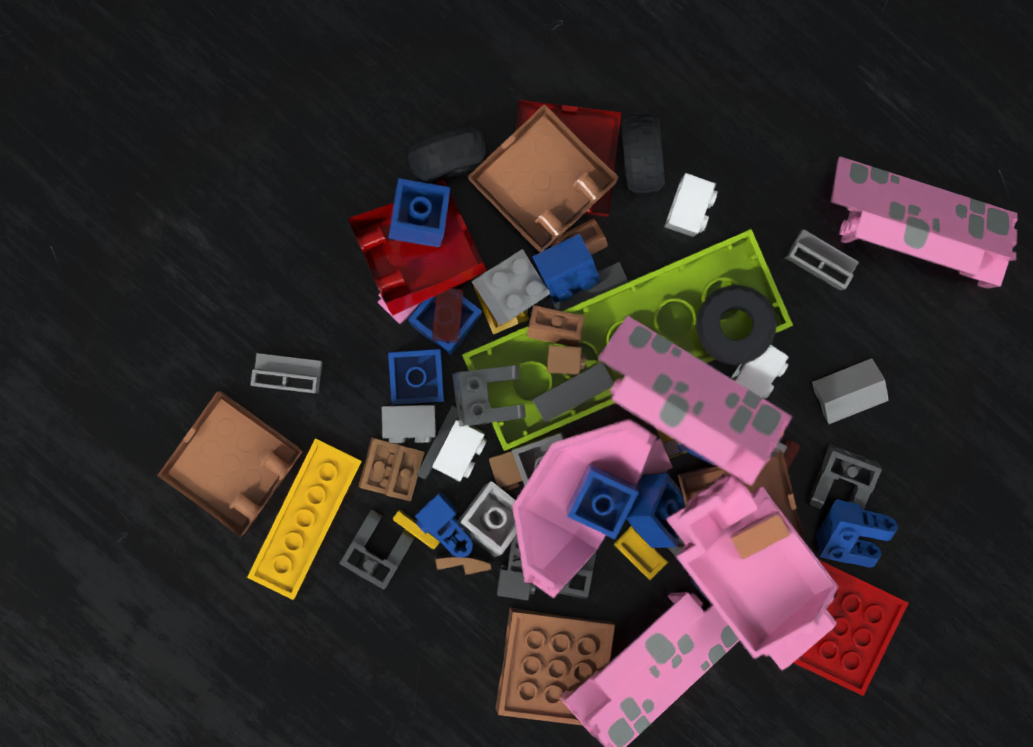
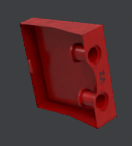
[515,100,621,217]
[348,180,487,316]
[793,558,908,696]

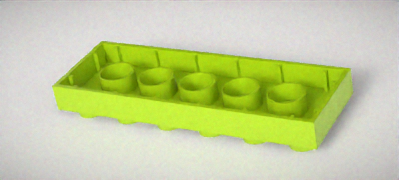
[463,229,793,451]

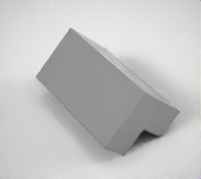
[785,229,859,290]
[251,353,323,393]
[812,358,889,424]

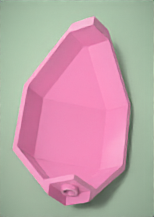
[512,420,657,598]

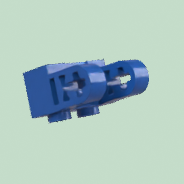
[415,491,474,558]
[816,499,898,567]

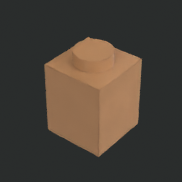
[547,346,586,374]
[489,450,523,491]

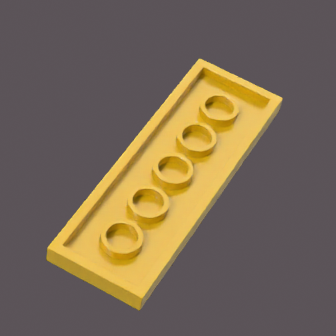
[247,438,362,600]

